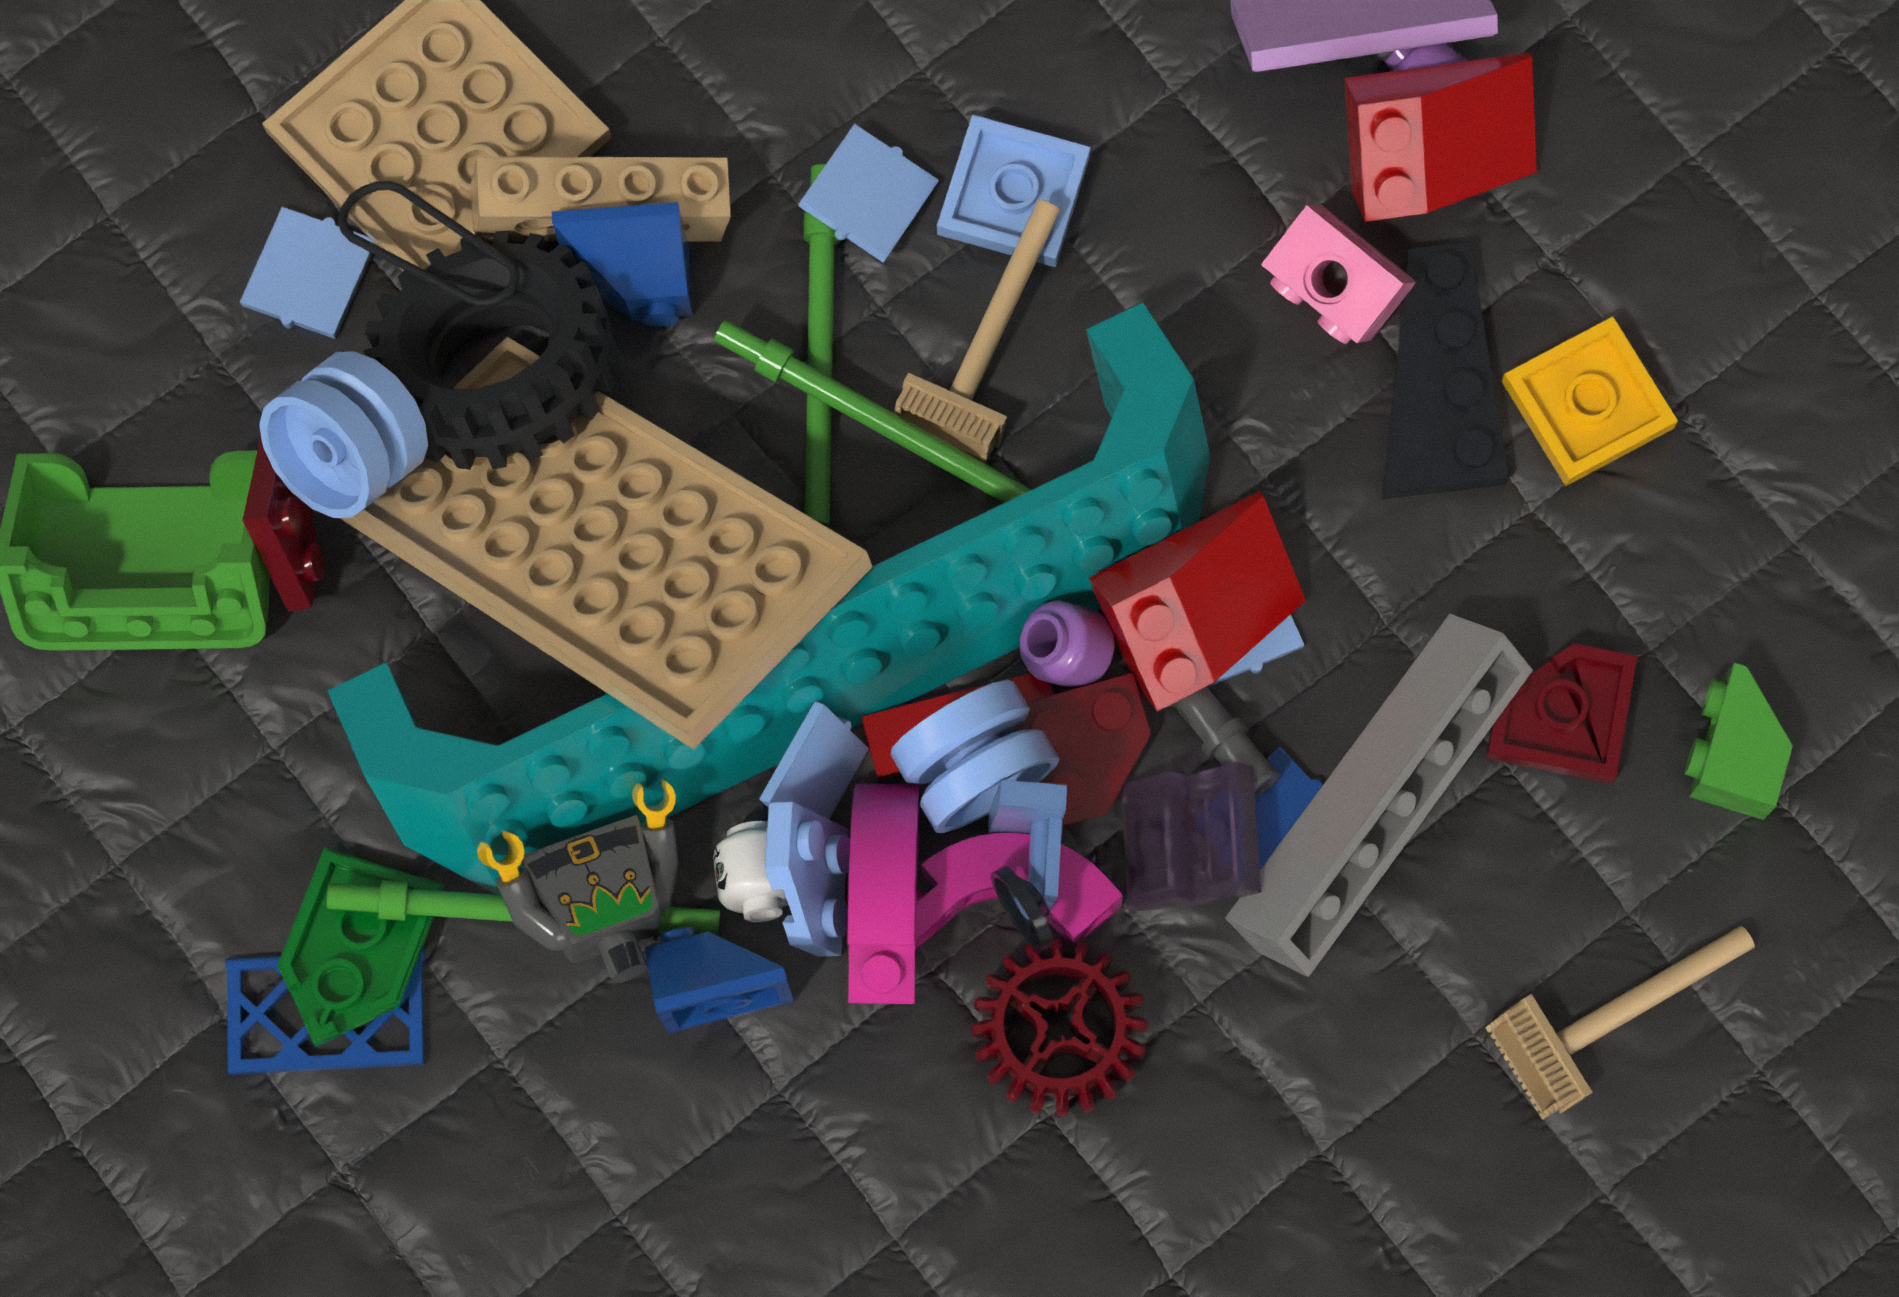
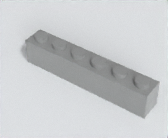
[1225,614,1533,977]

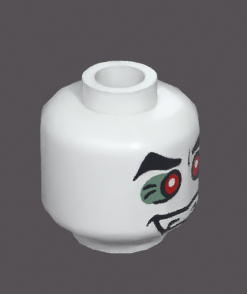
[713,821,789,922]

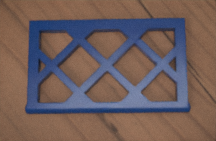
[225,948,425,1075]

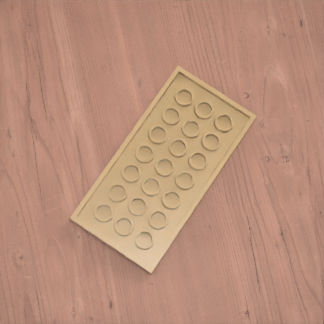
[340,337,872,749]

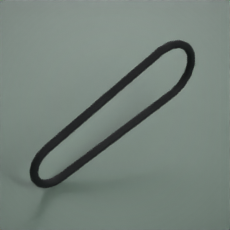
[338,181,520,307]

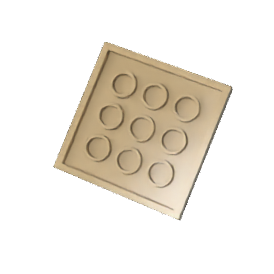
[262,0,611,272]

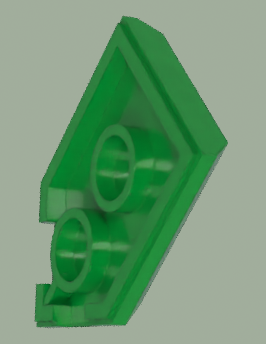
[277,847,446,1047]

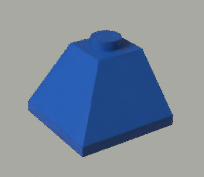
[552,202,693,326]
[645,927,794,1034]

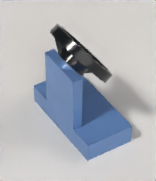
[988,780,1067,952]

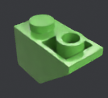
[1684,663,1793,820]

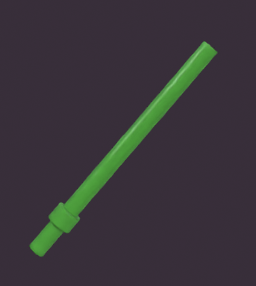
[803,164,840,527]
[713,319,1031,503]
[327,880,720,936]

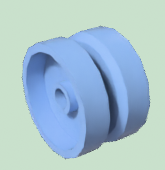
[259,351,428,518]
[890,679,1060,833]

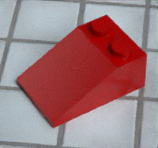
[1344,53,1537,222]
[1089,491,1306,711]

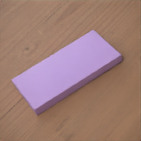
[1230,0,1498,72]

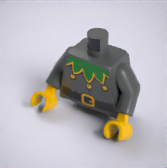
[477,778,679,983]

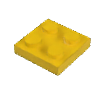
[1502,316,1678,486]

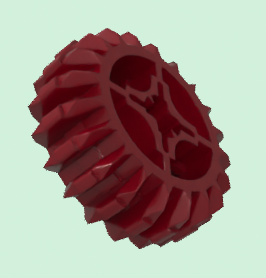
[971,939,1148,1117]

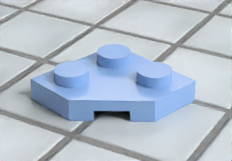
[765,802,850,957]

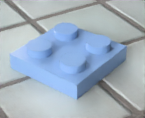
[937,115,1091,267]

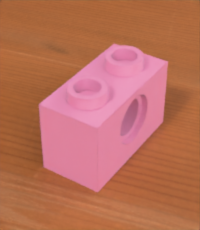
[1261,205,1417,344]

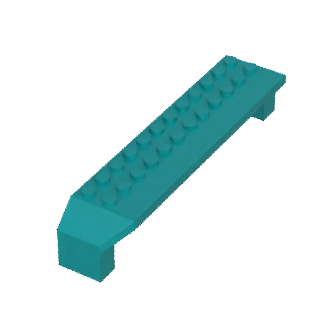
[327,302,1210,895]

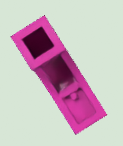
[848,783,920,1004]
[916,833,1123,950]

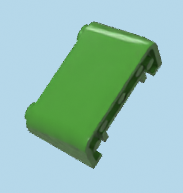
[0,451,270,651]

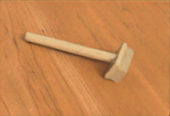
[894,199,1060,464]
[1485,926,1755,1120]

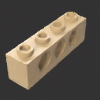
[471,157,731,242]

